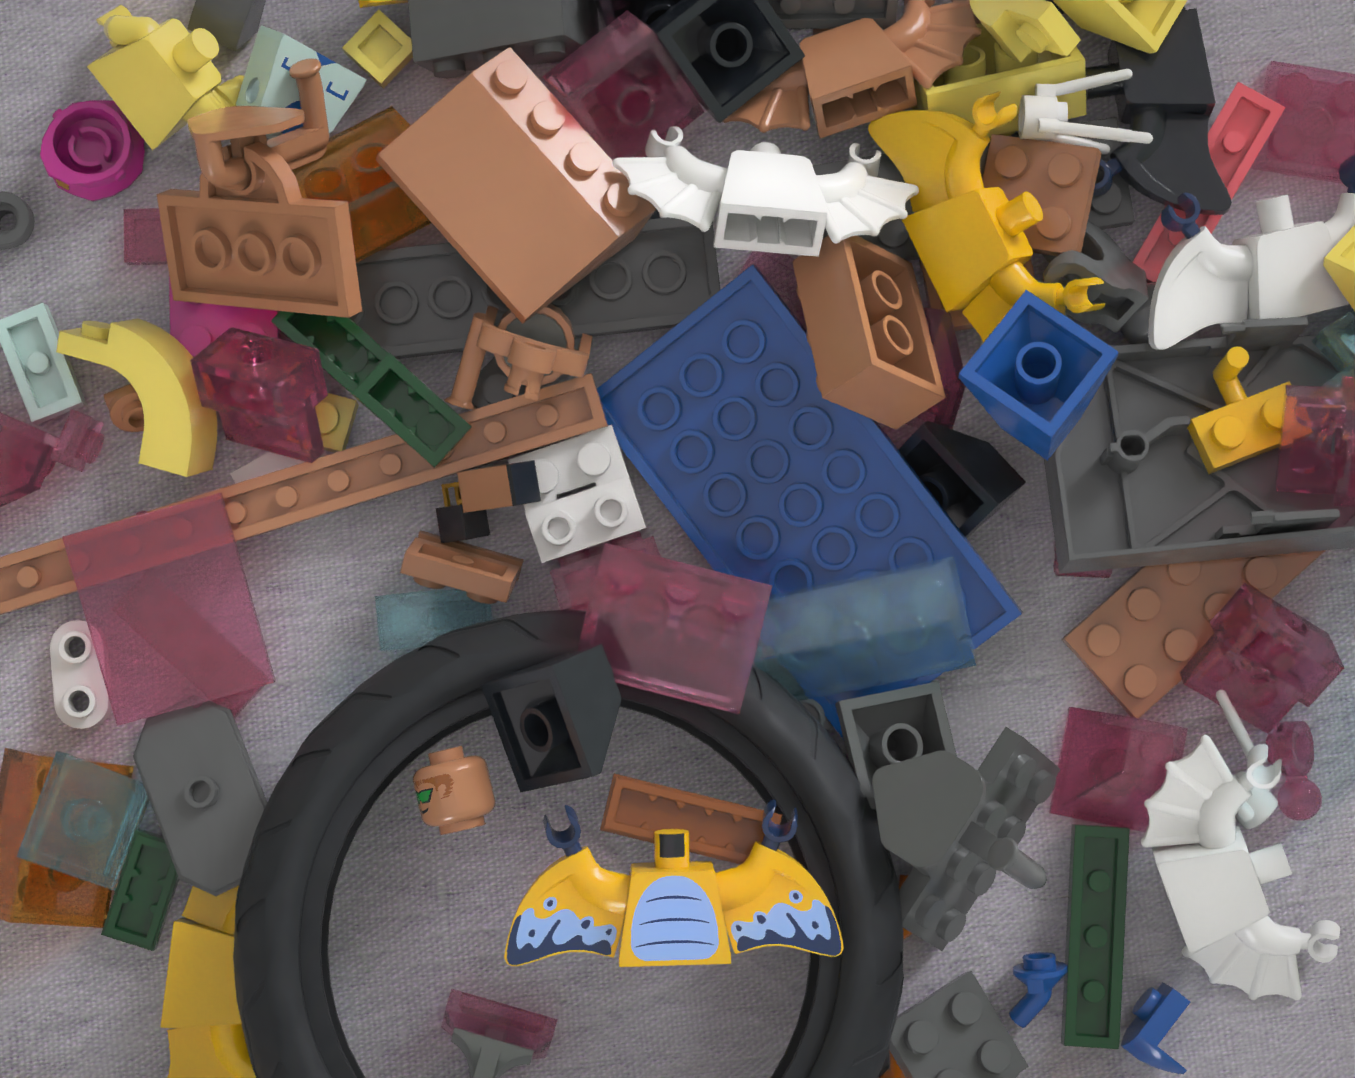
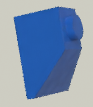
[958,290,1119,461]

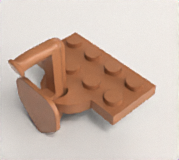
[156,58,362,318]

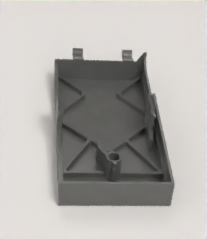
[1044,317,1355,574]

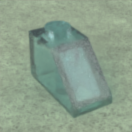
[375,589,493,653]

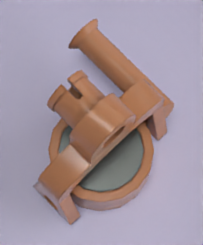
[444,303,593,410]

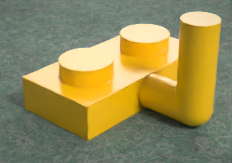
[1187,346,1313,474]

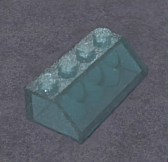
[730,557,977,701]

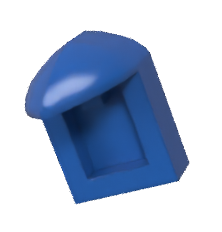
[1121,982,1191,1074]

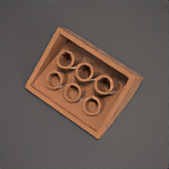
[375,47,656,324]

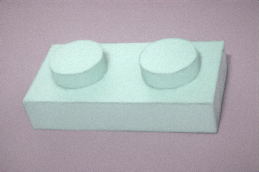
[0,303,87,425]

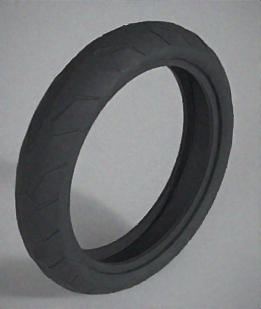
[233,610,904,1078]

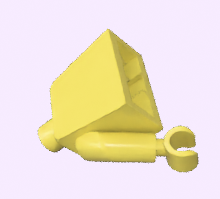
[87,5,244,150]

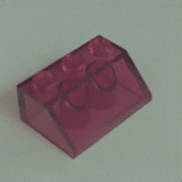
[577,543,772,714]

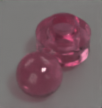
[1266,721,1322,821]

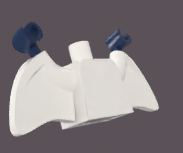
[1148,154,1355,350]

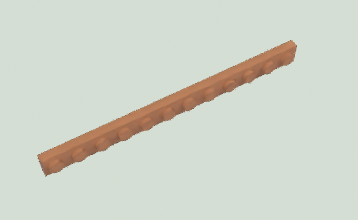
[0,373,608,615]

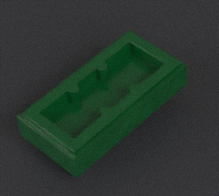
[101,828,179,951]

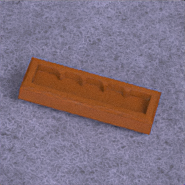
[600,773,782,865]

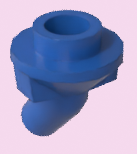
[1009,952,1067,1028]

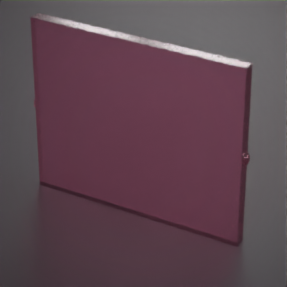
[62,492,276,726]

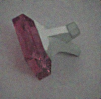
[441,989,558,1078]

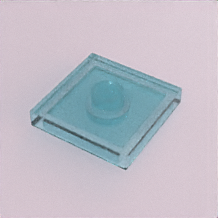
[17,751,149,891]

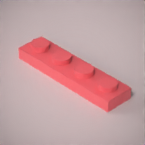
[1133,82,1286,283]

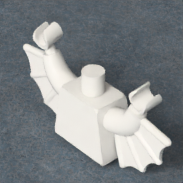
[612,126,919,257]
[1141,735,1341,1001]

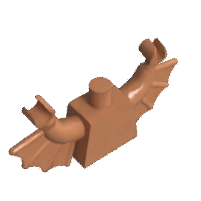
[722,0,982,139]

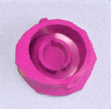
[40,100,145,202]

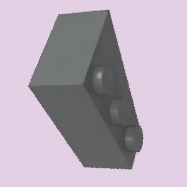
[408,0,602,79]

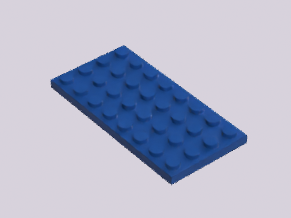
[597,264,1023,740]

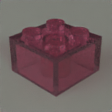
[542,10,704,161]

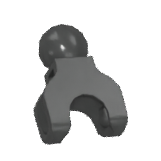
[1042,221,1156,344]

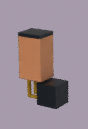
[435,460,541,543]

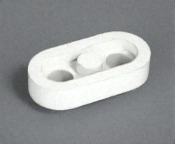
[50,620,113,729]

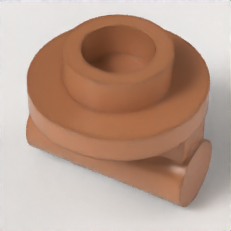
[103,383,144,432]

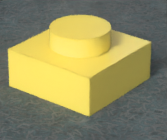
[342,9,413,89]
[289,387,359,453]

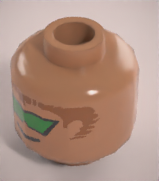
[413,746,496,835]

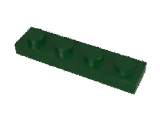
[1061,824,1130,1049]

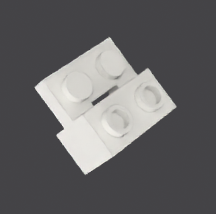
[508,425,647,563]

